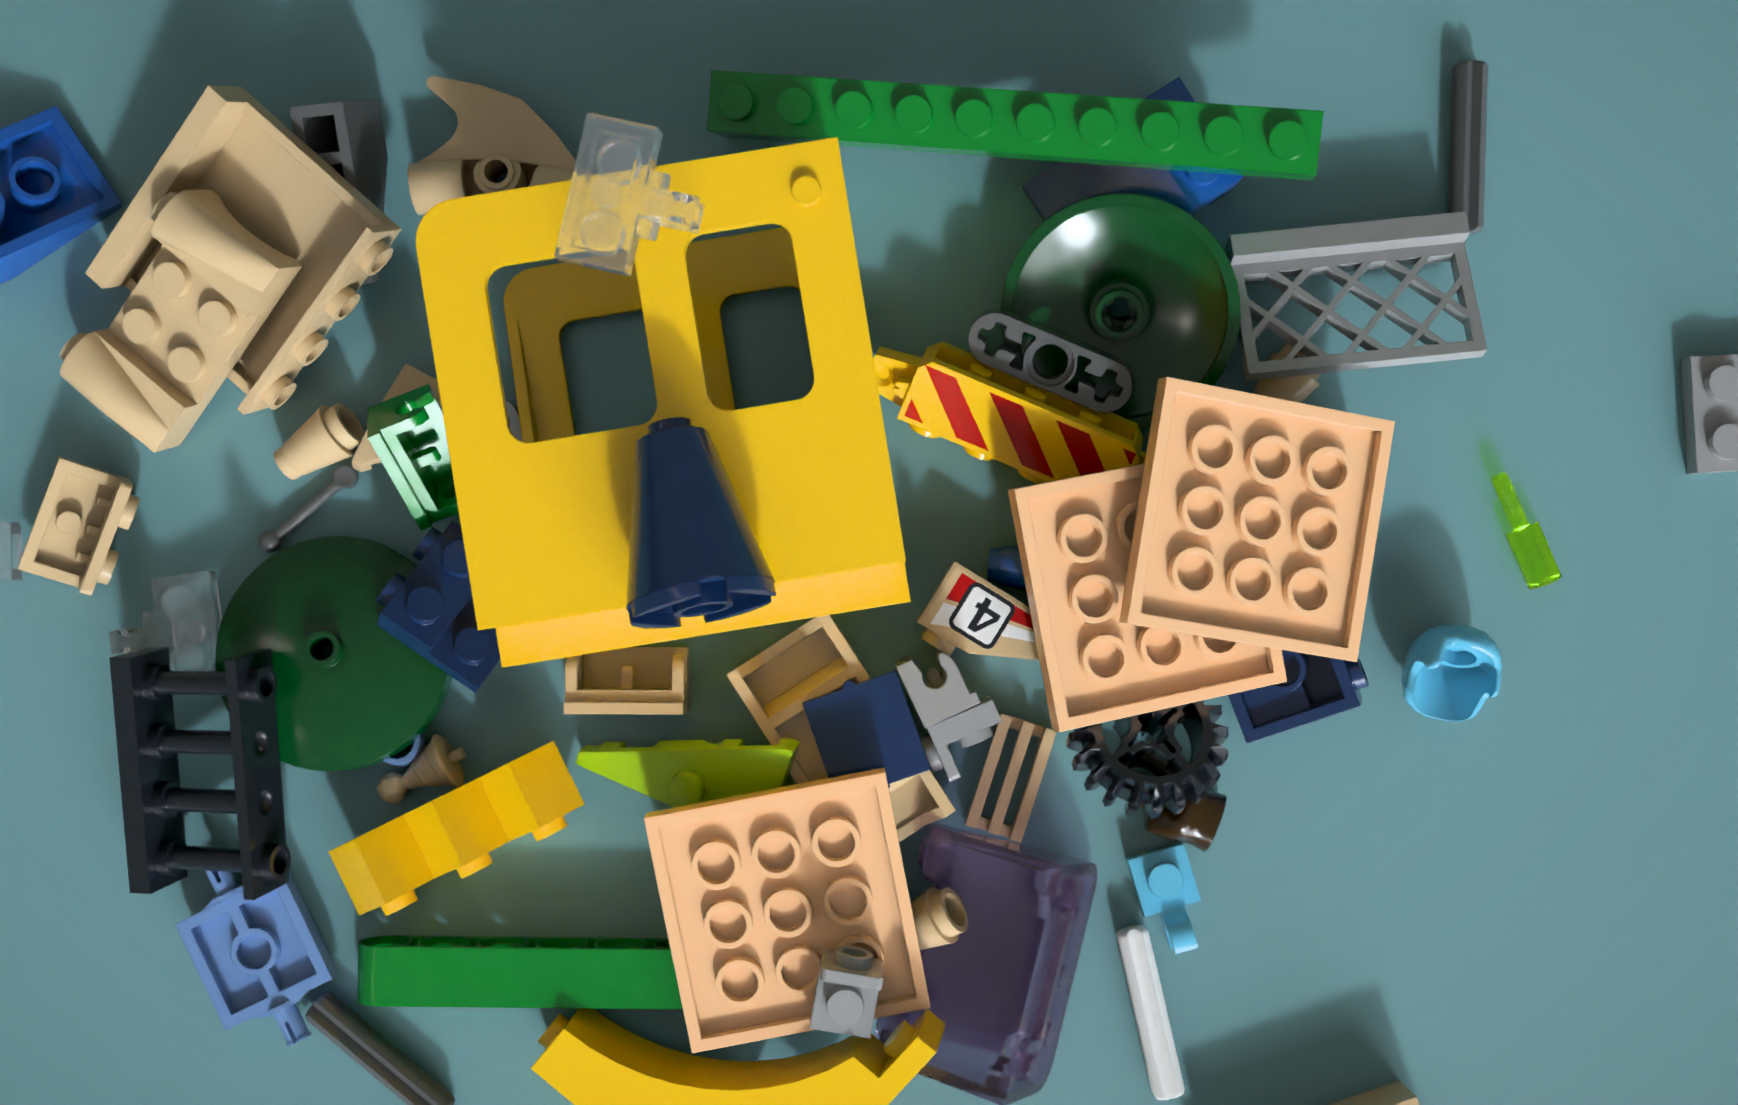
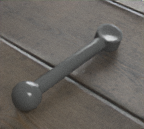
[258,465,359,553]

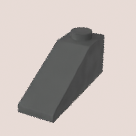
[289,99,388,284]

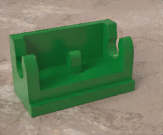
[367,384,459,531]

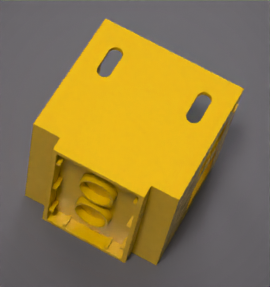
[415,137,911,668]

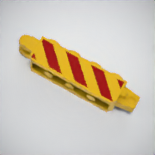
[873,341,1146,483]

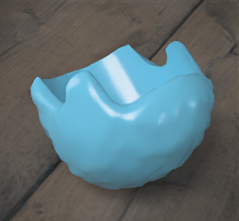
[1401,624,1502,722]

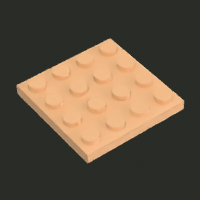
[1119,377,1395,662]
[1008,463,1287,732]
[644,767,931,1053]

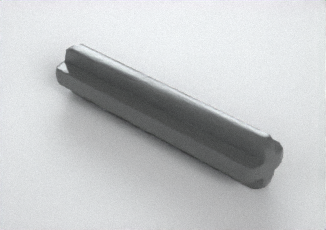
[1448,60,1488,235]
[305,992,455,1105]

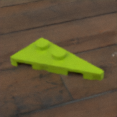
[575,738,800,808]

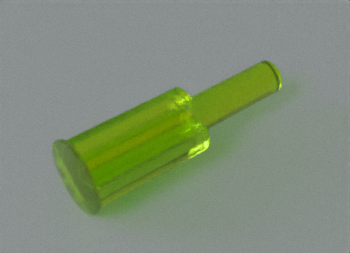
[1491,472,1563,590]

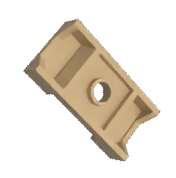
[726,615,956,842]

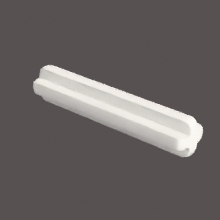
[1116,925,1185,1100]

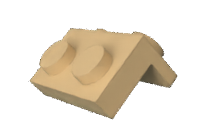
[17,456,140,596]

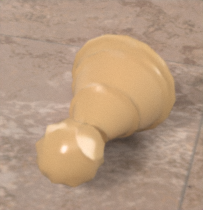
[376,734,466,804]

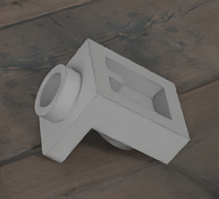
[921,695,1002,782]
[810,946,884,1039]

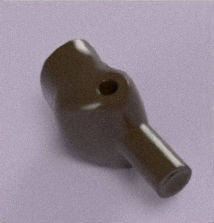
[1139,788,1227,852]

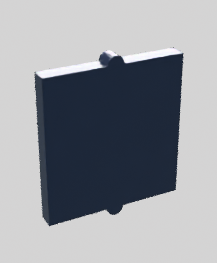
[802,670,931,788]

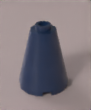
[626,417,776,629]

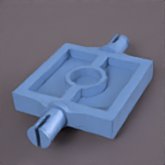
[175,870,339,1047]

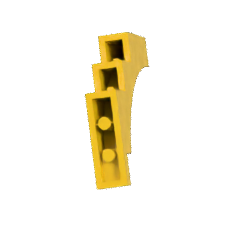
[530,1008,946,1105]

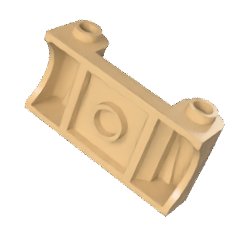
[60,189,302,453]

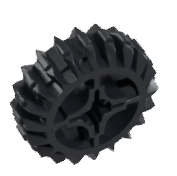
[1066,700,1229,820]

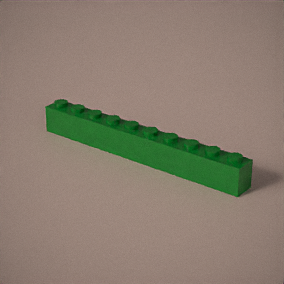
[707,70,1324,180]

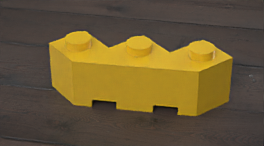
[328,741,584,916]

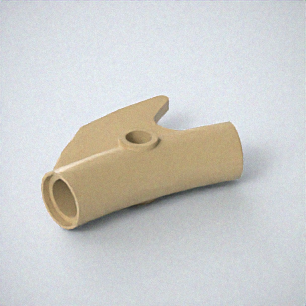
[408,76,593,215]

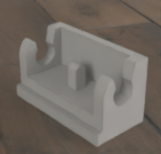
[895,649,981,728]

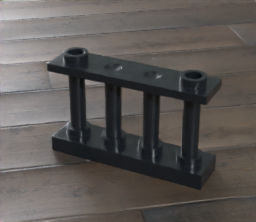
[109,647,291,900]

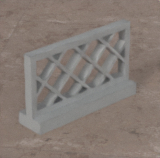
[1224,211,1487,381]

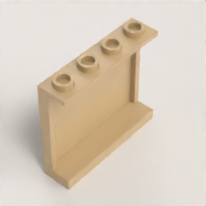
[85,85,402,415]

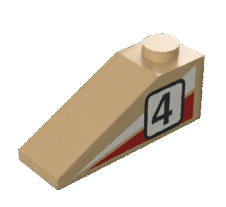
[916,561,1039,660]

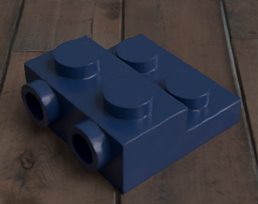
[376,520,500,693]
[1228,650,1369,743]

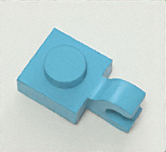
[1125,842,1201,954]

